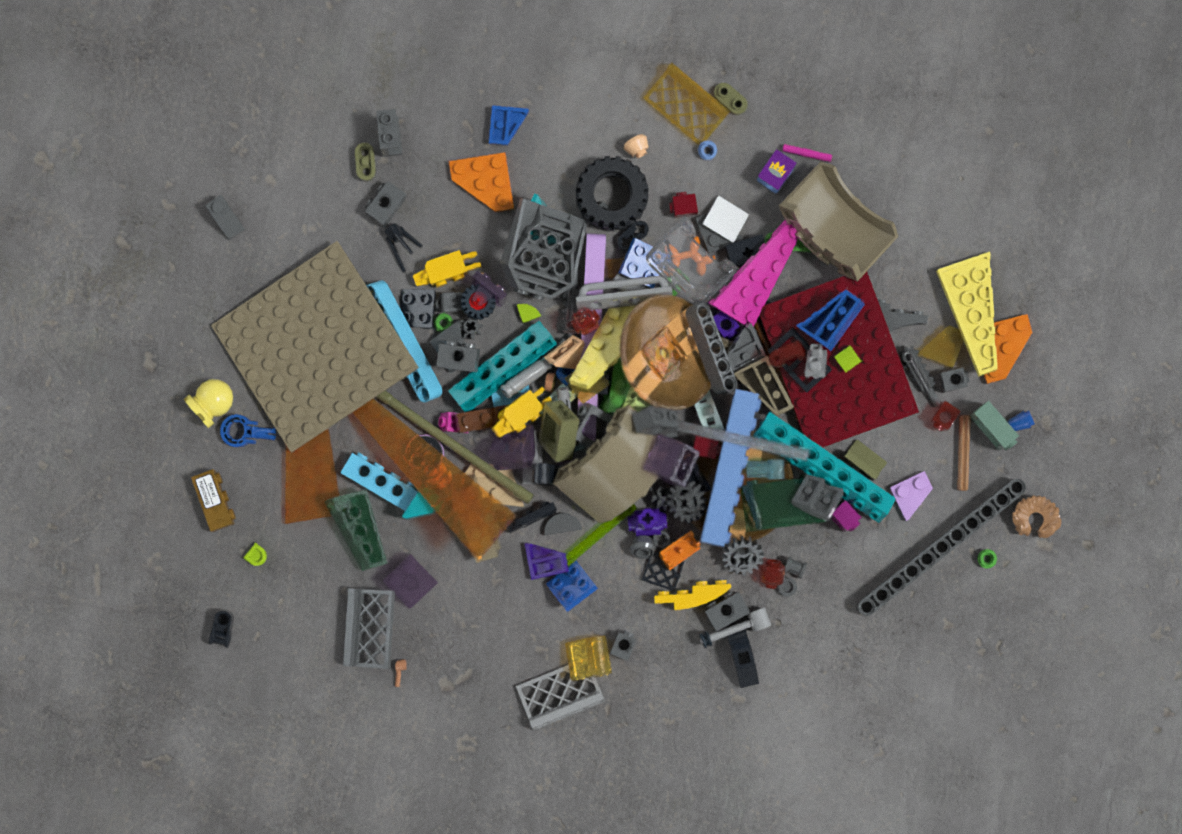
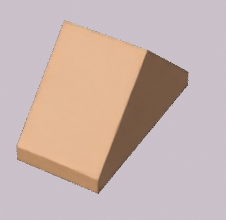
[544,335,585,369]

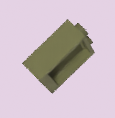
[538,400,579,462]

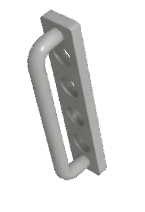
[576,276,673,312]

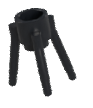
[384,223,423,273]

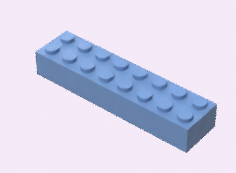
[700,389,761,547]

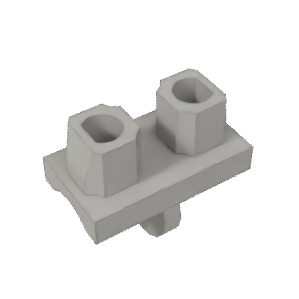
[805,344,827,379]

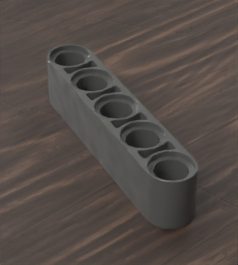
[685,303,737,395]

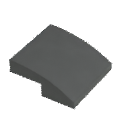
[792,475,843,521]

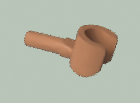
[395,659,407,687]

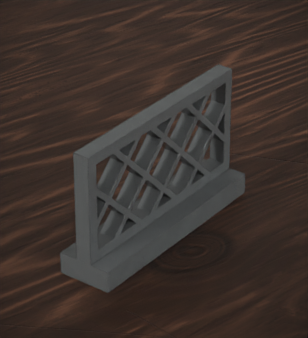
[343,588,395,669]

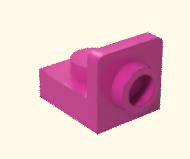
[438,412,468,433]

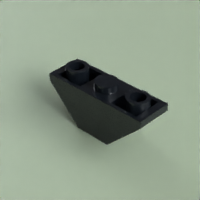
[727,629,759,688]

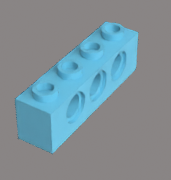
[341,452,418,511]

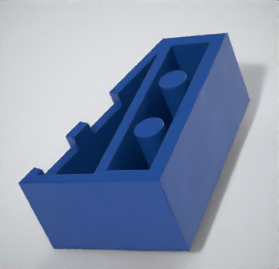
[797,290,865,351]

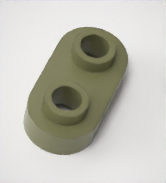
[714,83,748,115]
[355,143,376,181]

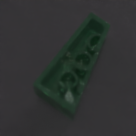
[324,489,388,571]

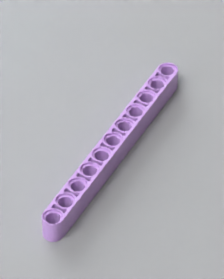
[577,233,606,441]

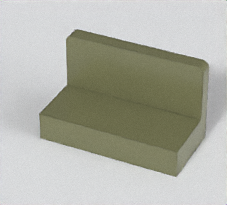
[843,440,887,481]

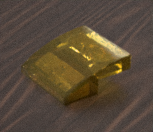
[565,636,612,681]

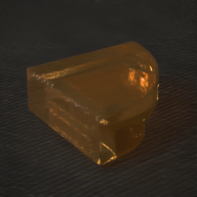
[607,258,624,279]

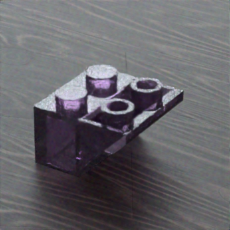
[488,424,535,470]
[643,434,700,487]

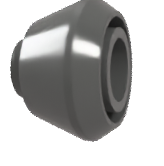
[630,535,656,559]

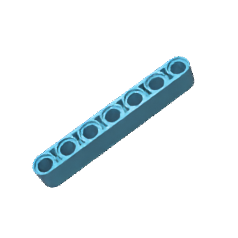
[367,280,442,403]

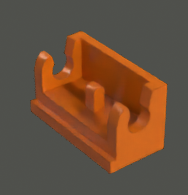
[659,531,701,571]

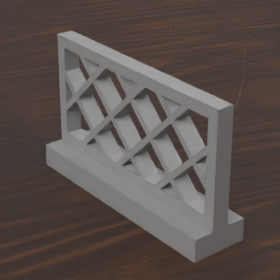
[516,657,605,730]

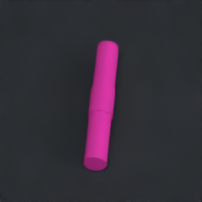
[782,144,832,162]

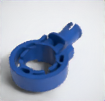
[220,414,276,447]

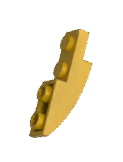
[654,580,731,610]

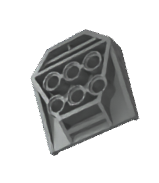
[500,198,588,300]

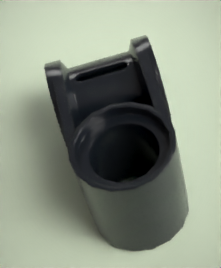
[209,610,234,648]

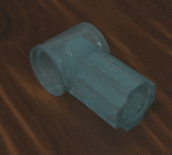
[746,459,784,480]

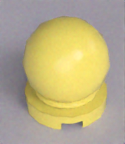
[183,379,233,428]

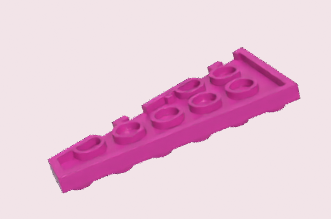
[708,220,799,326]

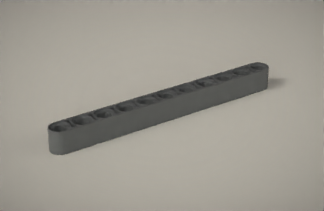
[857,479,1026,616]

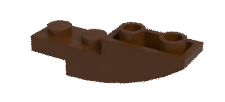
[454,404,531,434]

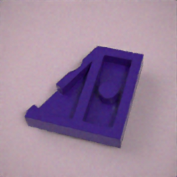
[525,543,569,580]

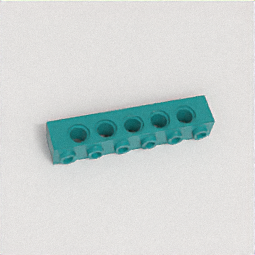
[448,321,557,412]

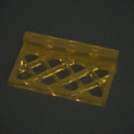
[643,63,731,145]

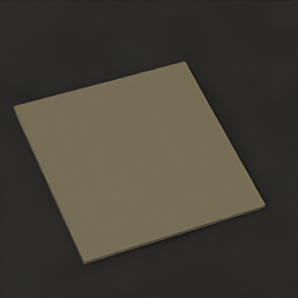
[211,241,419,453]

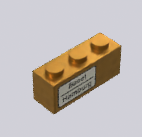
[191,469,236,532]

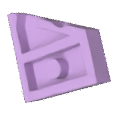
[889,471,933,521]

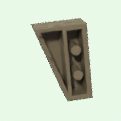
[734,356,794,417]

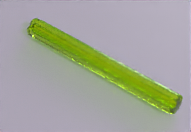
[566,504,636,566]

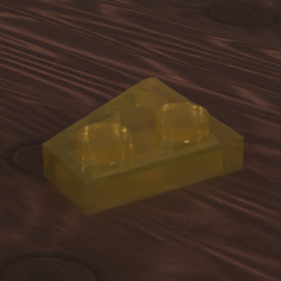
[918,325,964,368]

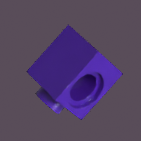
[713,312,740,339]

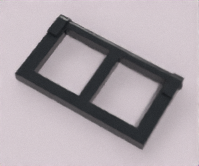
[768,327,832,393]

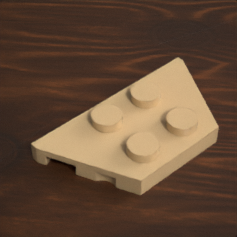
[450,464,524,507]

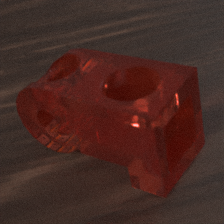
[769,340,807,368]

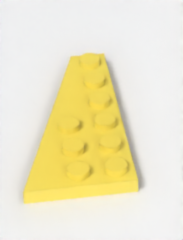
[570,297,637,390]

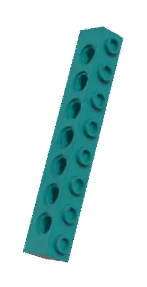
[753,412,896,523]

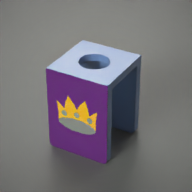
[757,149,797,194]

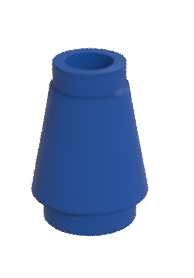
[1007,410,1035,431]

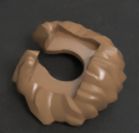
[1012,495,1062,538]

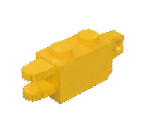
[413,250,481,288]
[492,387,552,438]

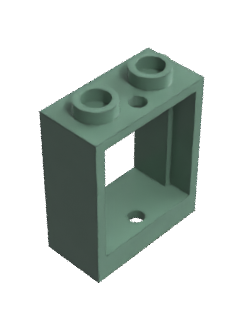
[969,401,1019,451]

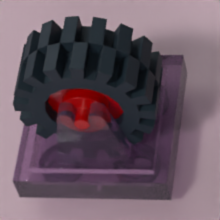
[461,271,507,320]

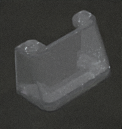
[646,216,739,306]

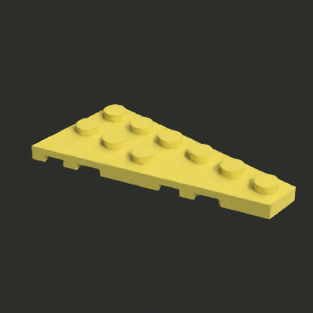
[936,252,998,377]

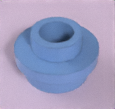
[698,141,717,160]

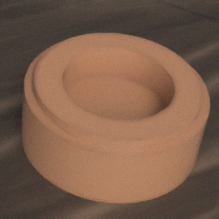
[544,372,556,392]

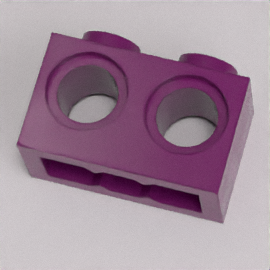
[831,501,862,532]

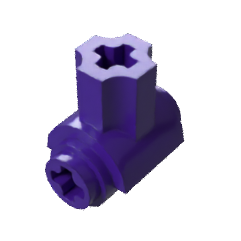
[628,508,667,537]

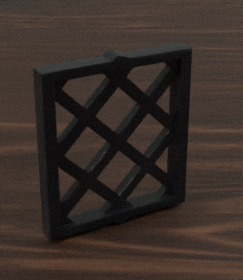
[642,552,685,592]

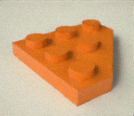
[449,153,514,212]
[984,314,1032,384]

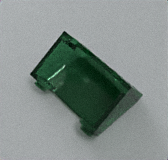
[740,474,828,533]

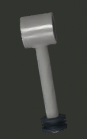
[699,607,772,648]

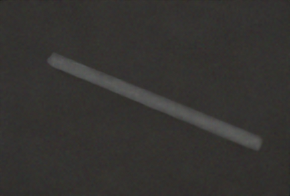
[675,420,809,460]

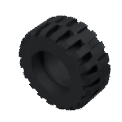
[576,156,649,231]

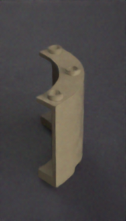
[779,162,899,281]
[553,405,676,523]

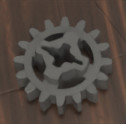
[667,480,708,523]
[722,536,764,576]

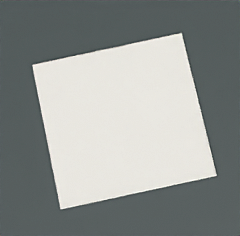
[703,196,749,243]

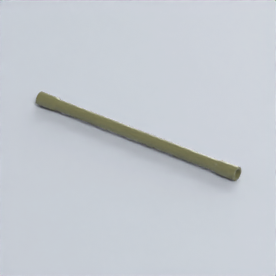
[376,391,534,504]

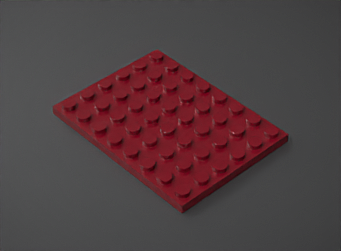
[760,272,919,448]

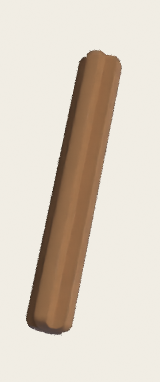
[957,415,970,491]

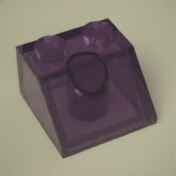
[383,554,438,609]

